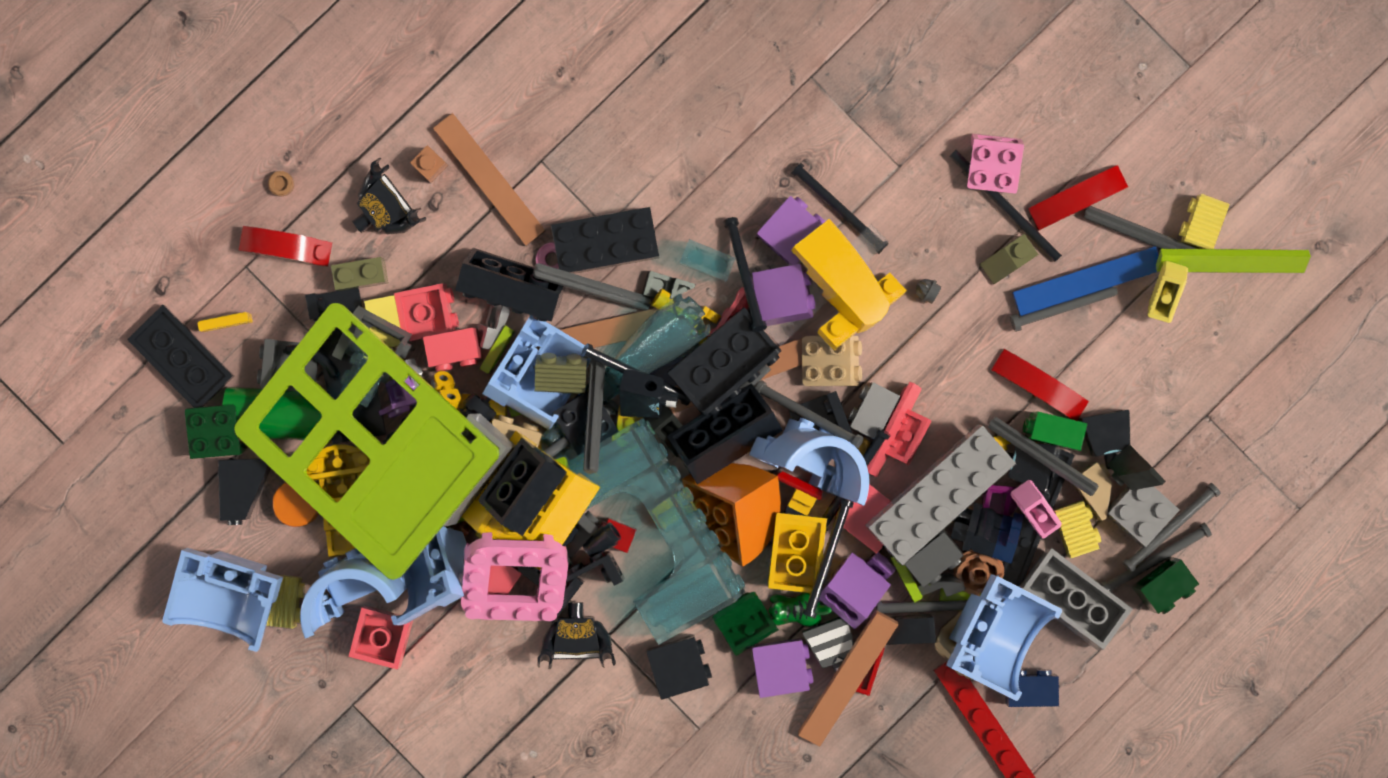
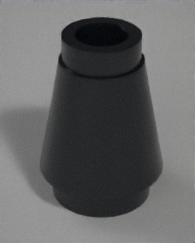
[583,522,621,557]

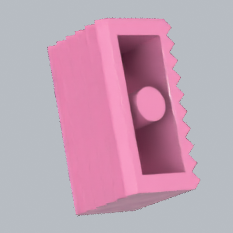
[1010,480,1062,538]

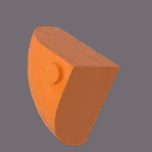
[682,463,781,567]

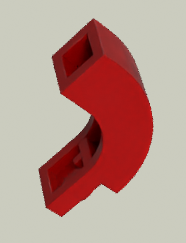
[238,226,333,267]

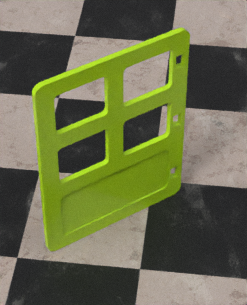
[235,303,499,580]

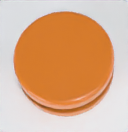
[272,483,319,527]

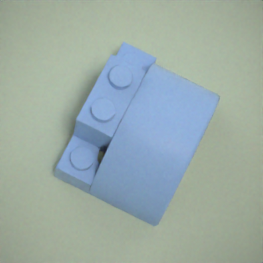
[482,315,591,430]
[749,417,869,506]
[391,525,466,625]
[162,548,283,652]
[300,548,412,639]
[946,574,1062,701]

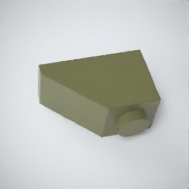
[980,234,1039,285]

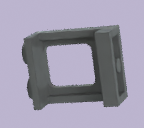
[332,306,412,384]

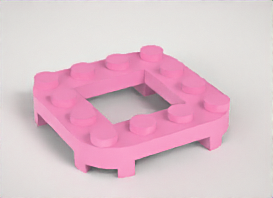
[461,532,568,621]

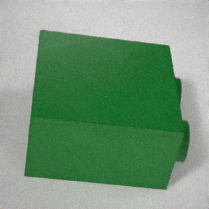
[1022,411,1087,451]

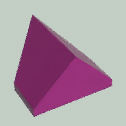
[982,485,1018,516]

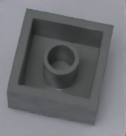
[905,529,963,587]

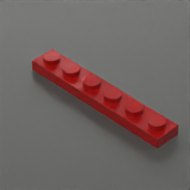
[933,660,1036,778]

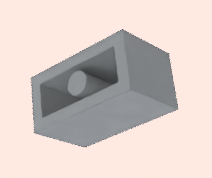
[847,382,900,439]

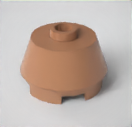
[954,548,1004,596]

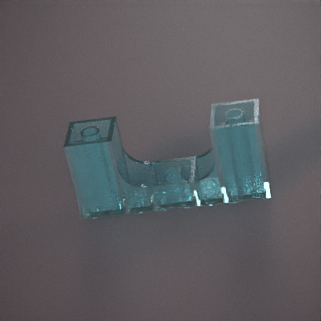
[568,418,746,645]

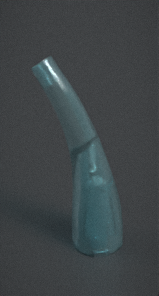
[541,293,711,447]

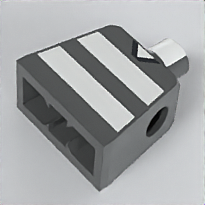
[802,617,854,673]

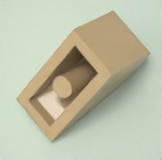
[1072,462,1112,521]

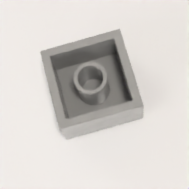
[1107,486,1179,547]

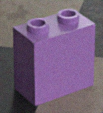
[756,196,826,266]
[752,264,815,326]
[819,552,891,629]
[752,638,813,698]

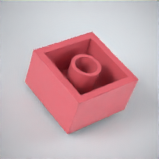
[423,328,483,371]
[348,605,413,670]

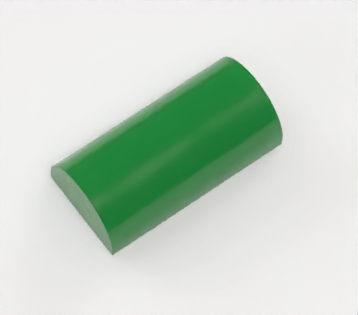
[222,387,322,441]

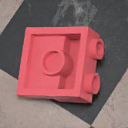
[394,283,459,342]

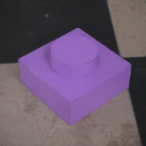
[866,552,896,580]

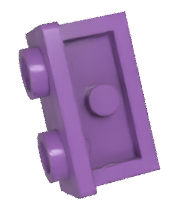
[379,376,417,418]

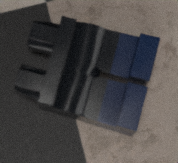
[951,503,1024,563]

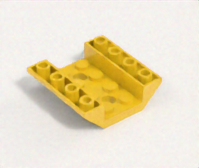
[462,430,600,570]

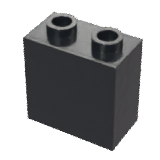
[646,635,713,700]

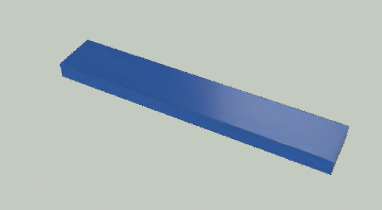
[1012,246,1159,316]

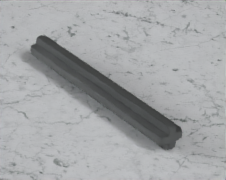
[1084,206,1199,249]
[533,263,651,311]
[583,359,605,474]
[988,417,1099,496]

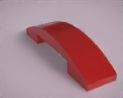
[1028,165,1128,231]
[991,349,1089,421]

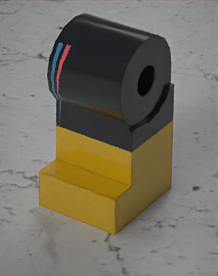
[783,488,817,516]

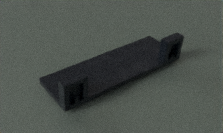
[305,288,386,444]

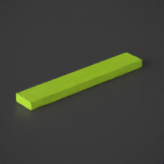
[1156,249,1311,273]

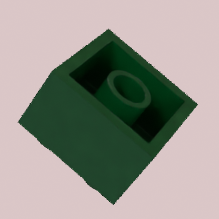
[1131,557,1199,614]

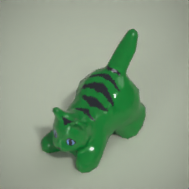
[769,592,832,627]

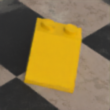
[767,513,827,593]

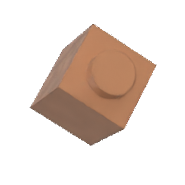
[410,145,448,183]

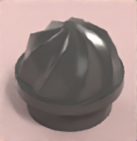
[916,279,941,304]

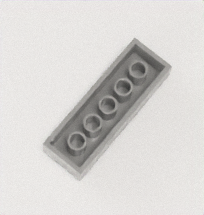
[865,424,1016,565]

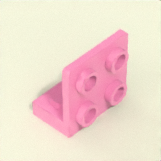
[967,133,1024,194]

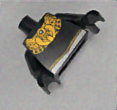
[352,158,426,235]
[537,602,616,669]

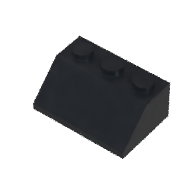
[478,438,567,536]

